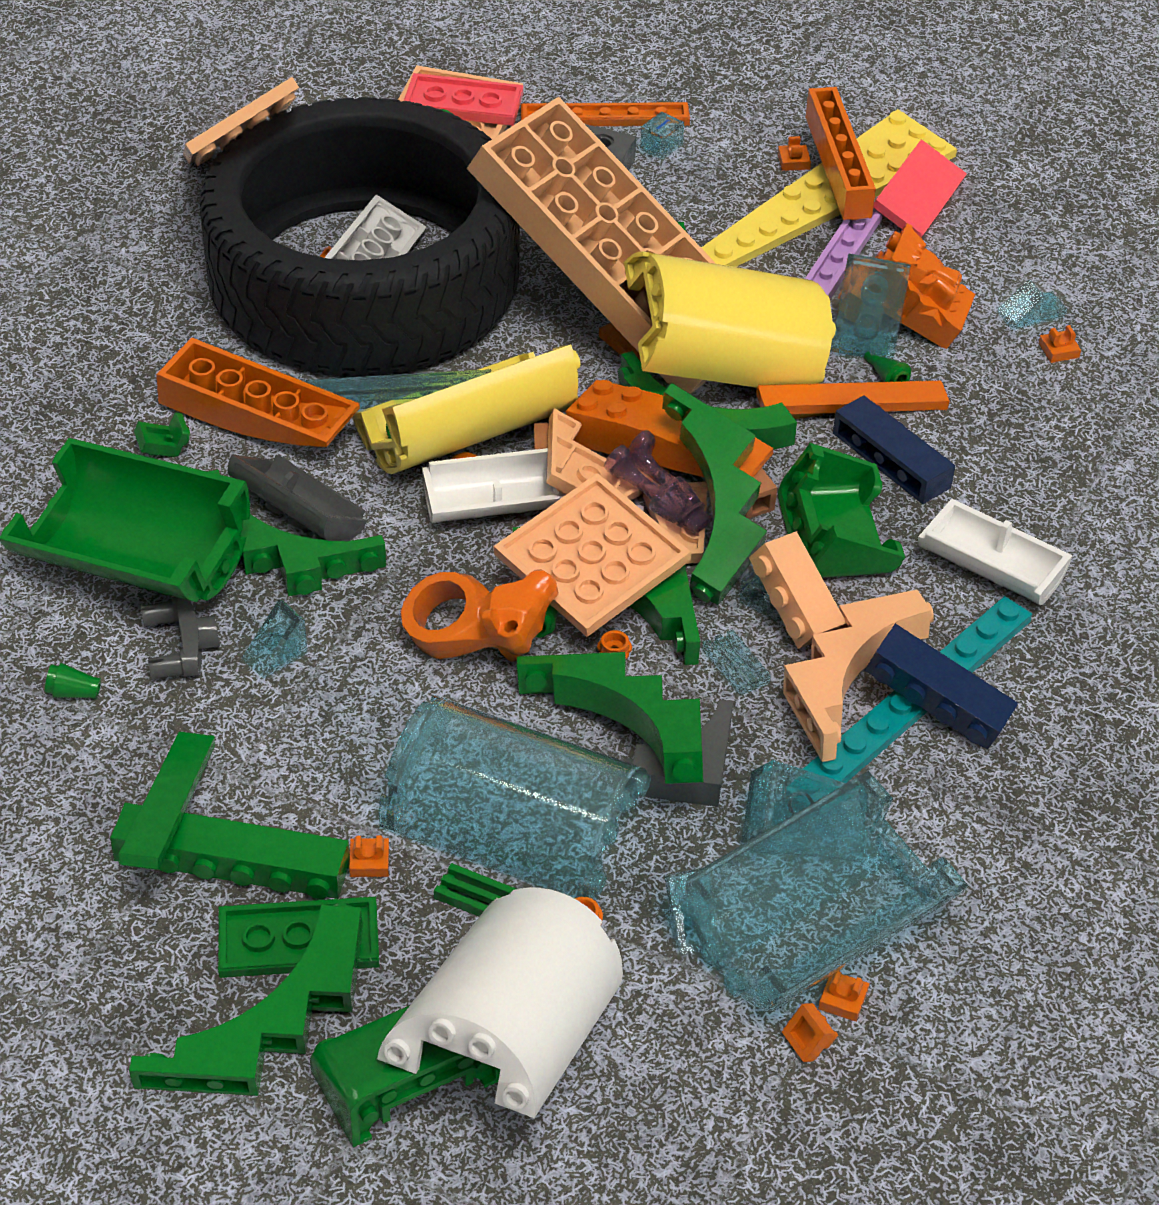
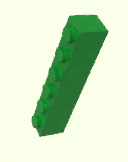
[110,803,350,899]

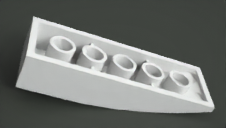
[325,195,426,260]

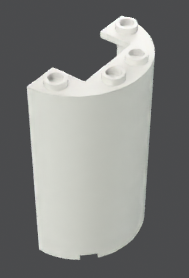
[377,887,623,1118]

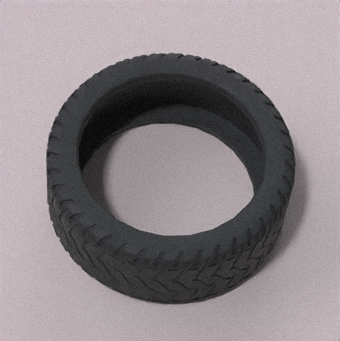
[200,97,520,377]

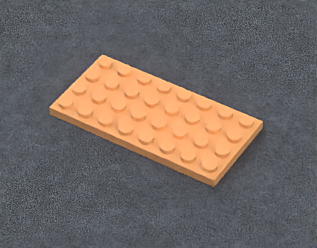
[183,77,299,166]

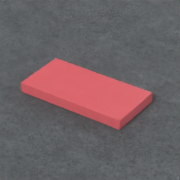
[404,73,523,126]
[873,139,967,237]

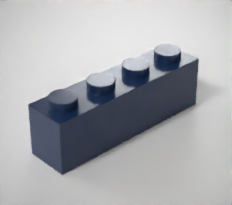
[833,395,955,504]
[864,623,1018,749]

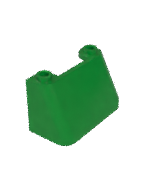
[778,443,906,578]
[310,1005,500,1147]

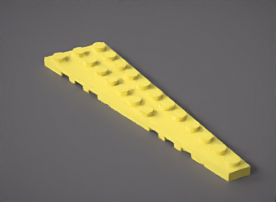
[701,109,957,267]

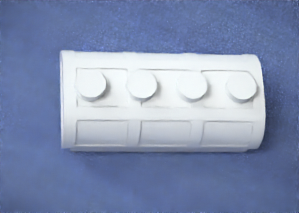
[422,448,566,523]
[918,499,1072,605]

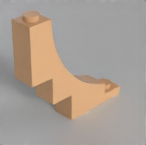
[783,590,934,762]

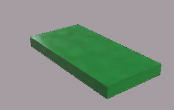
[218,896,380,978]

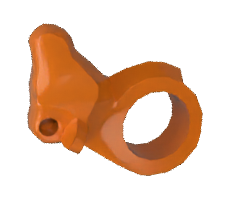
[401,569,559,662]

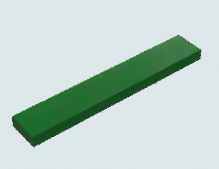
[119,731,215,870]

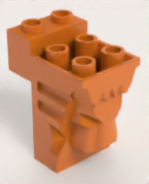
[837,223,975,349]

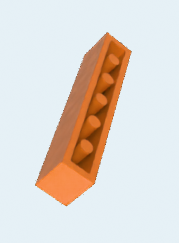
[805,87,876,220]

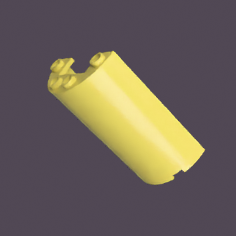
[624,252,836,388]
[352,344,581,474]

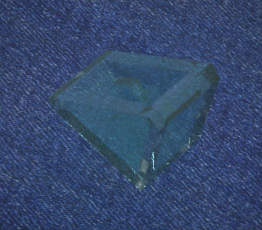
[242,599,308,678]

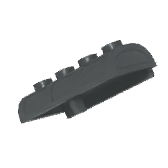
[228,454,367,541]

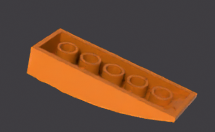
[156,337,360,447]
[566,380,773,477]

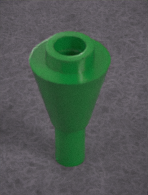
[864,350,911,382]

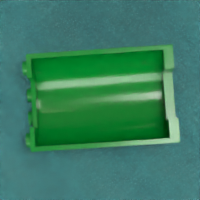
[0,438,250,602]

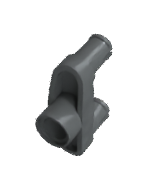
[141,597,220,680]

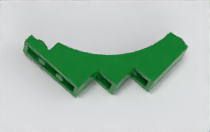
[662,383,767,605]
[512,527,700,665]
[517,652,703,784]
[129,903,363,1096]

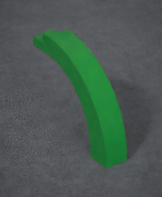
[618,351,797,450]

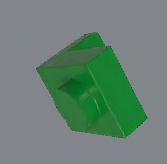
[134,412,190,457]

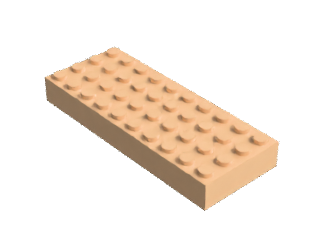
[467,97,716,394]

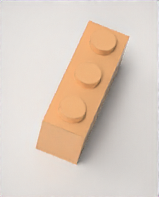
[749,531,846,649]

